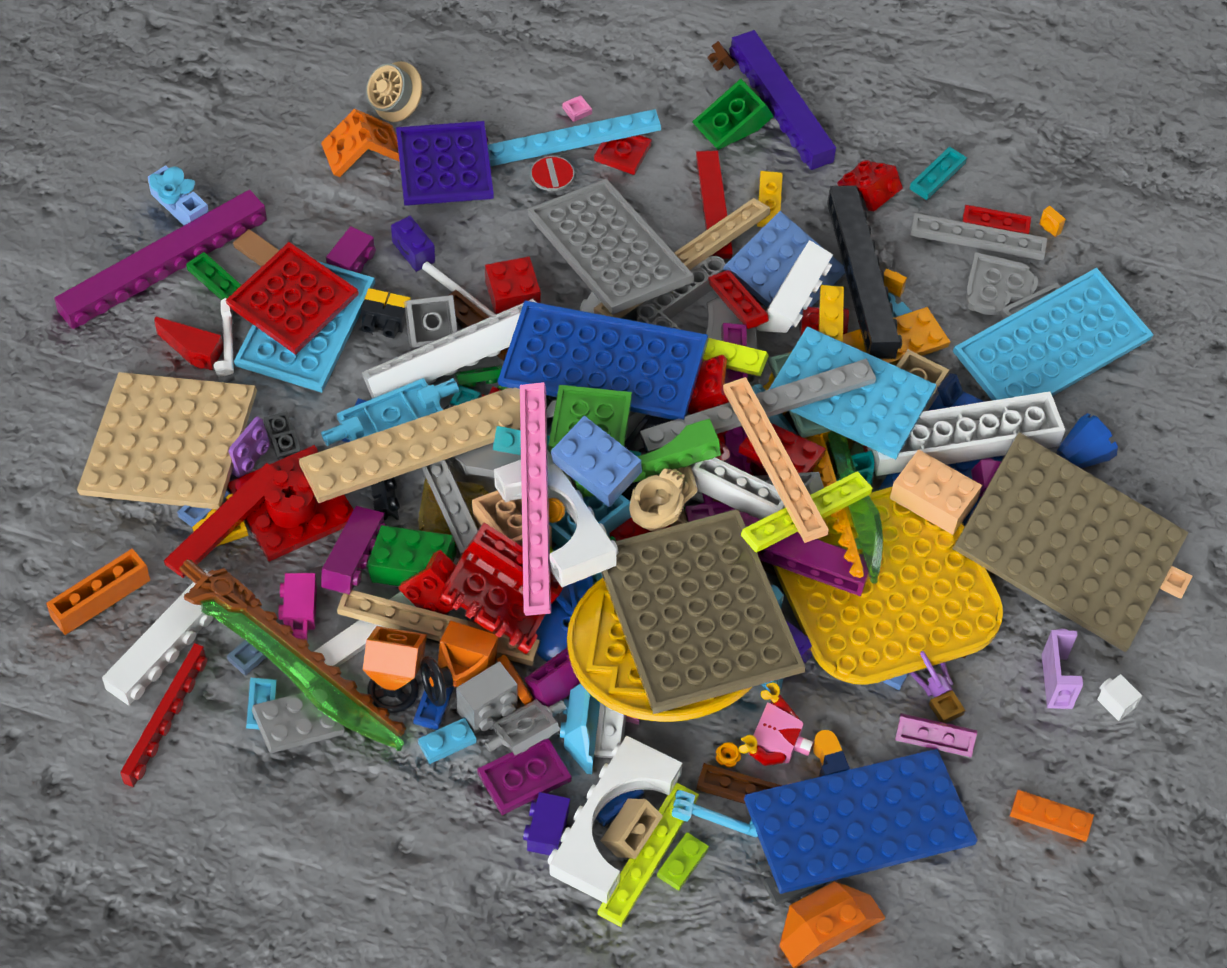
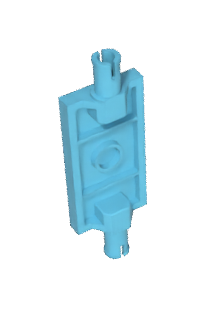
[321,378,459,446]

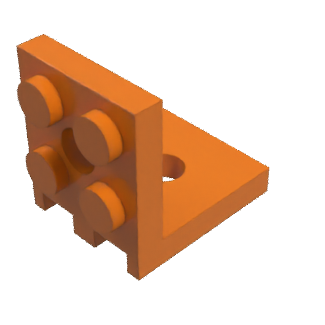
[321,108,399,177]

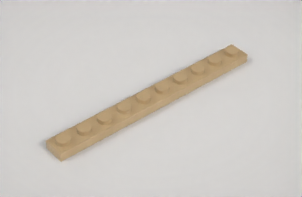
[594,198,770,318]

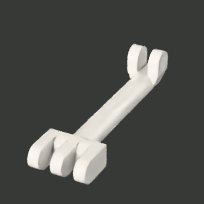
[214,298,234,376]

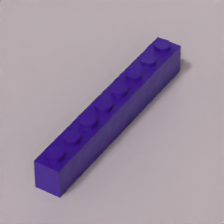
[729,30,836,170]

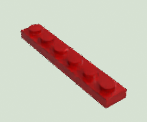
[120,643,207,787]

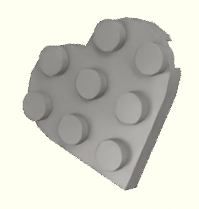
[966,252,1038,317]

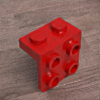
[837,160,903,212]
[687,355,729,414]
[399,550,456,614]

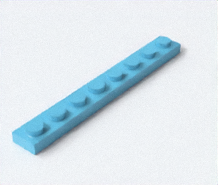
[488,109,661,167]

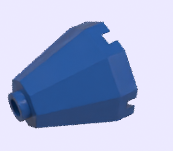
[1057,413,1118,468]

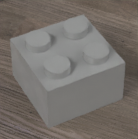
[404,295,457,348]
[456,661,517,734]

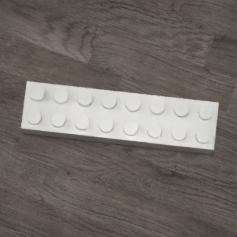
[867,391,1065,476]

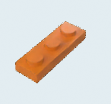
[1010,790,1094,841]

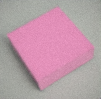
[562,95,592,122]

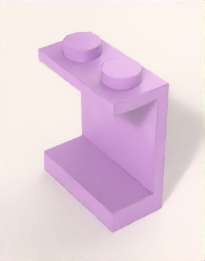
[1042,628,1083,709]

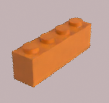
[46,548,151,635]

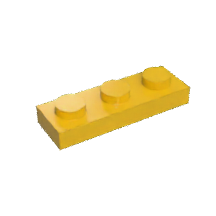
[819,285,844,342]

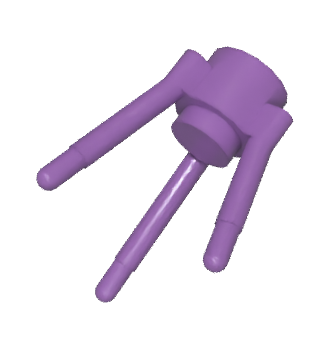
[909,651,953,698]

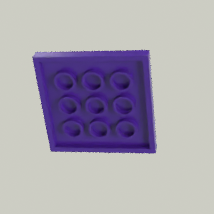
[396,121,494,206]

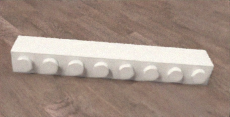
[362,299,537,399]

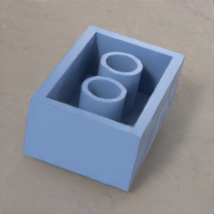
[551,416,642,507]

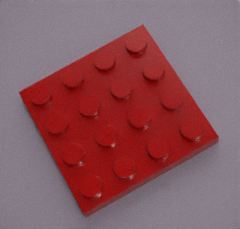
[225,242,359,355]
[227,445,353,562]

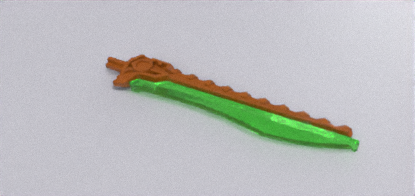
[179,559,406,751]

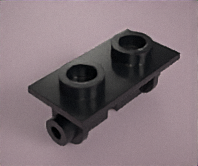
[371,477,400,520]

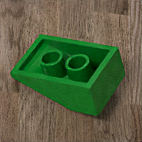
[692,79,774,150]

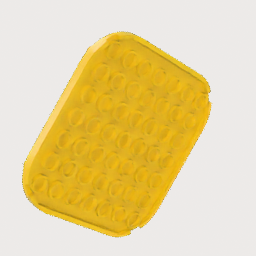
[773,487,1003,685]

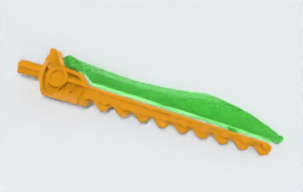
[805,431,883,584]

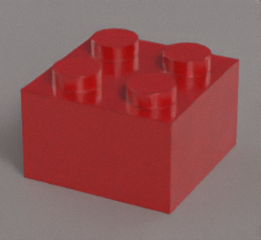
[485,256,541,314]

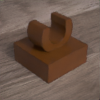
[708,41,736,71]

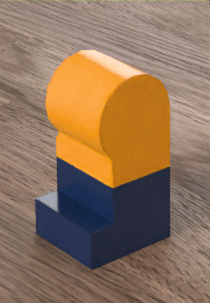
[812,730,850,777]

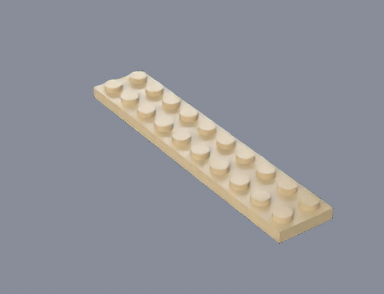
[299,388,521,503]

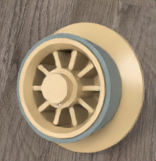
[366,61,422,122]

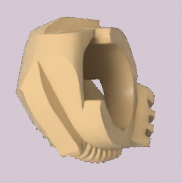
[629,469,685,532]

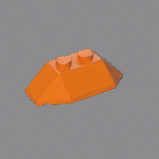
[779,881,885,968]

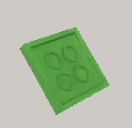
[548,385,632,452]

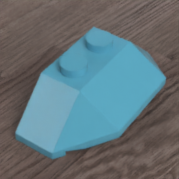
[560,683,600,774]

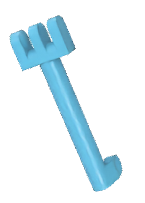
[672,790,758,838]

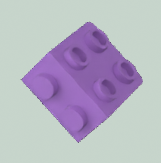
[229,416,271,478]

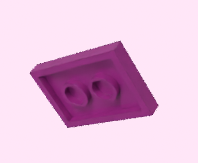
[477,738,572,815]

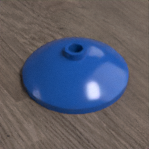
[536,601,571,662]

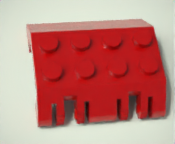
[439,522,563,654]

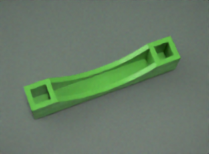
[572,418,721,498]

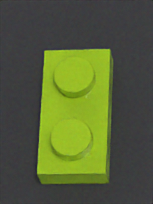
[657,832,709,891]

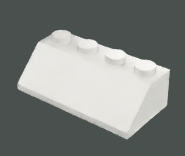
[757,240,833,333]

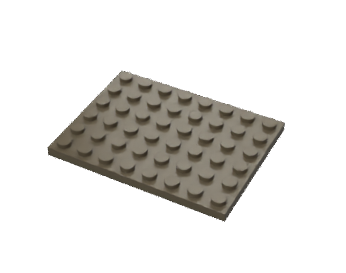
[952,432,1188,652]
[601,509,805,714]

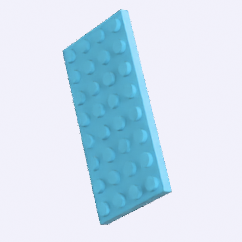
[953,267,1154,401]

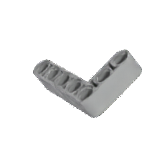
[636,256,725,330]

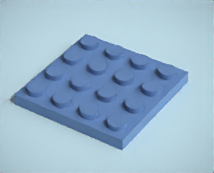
[723,211,845,329]

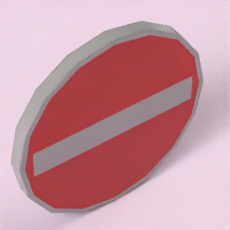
[531,156,574,191]

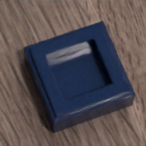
[937,373,964,407]

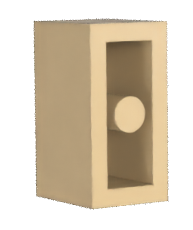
[600,799,663,859]

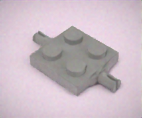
[485,699,567,755]

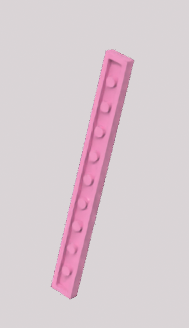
[520,383,551,616]

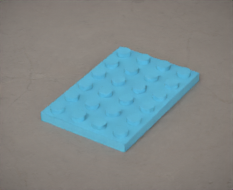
[234,261,375,393]
[769,326,937,460]

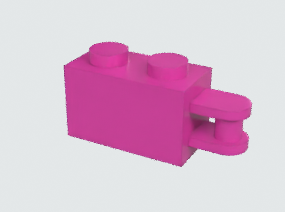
[278,573,317,642]

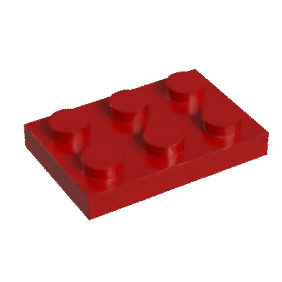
[738,423,826,473]

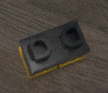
[361,288,411,339]

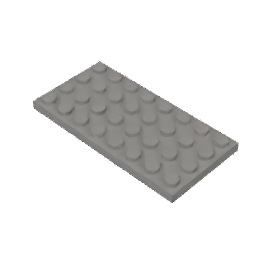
[527,179,694,315]

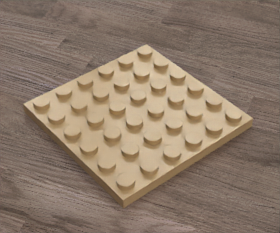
[77,372,257,510]

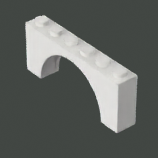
[494,449,619,587]
[548,735,682,904]

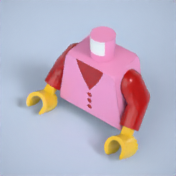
[739,683,814,766]

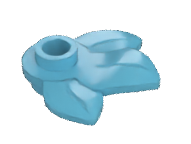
[149,166,195,204]

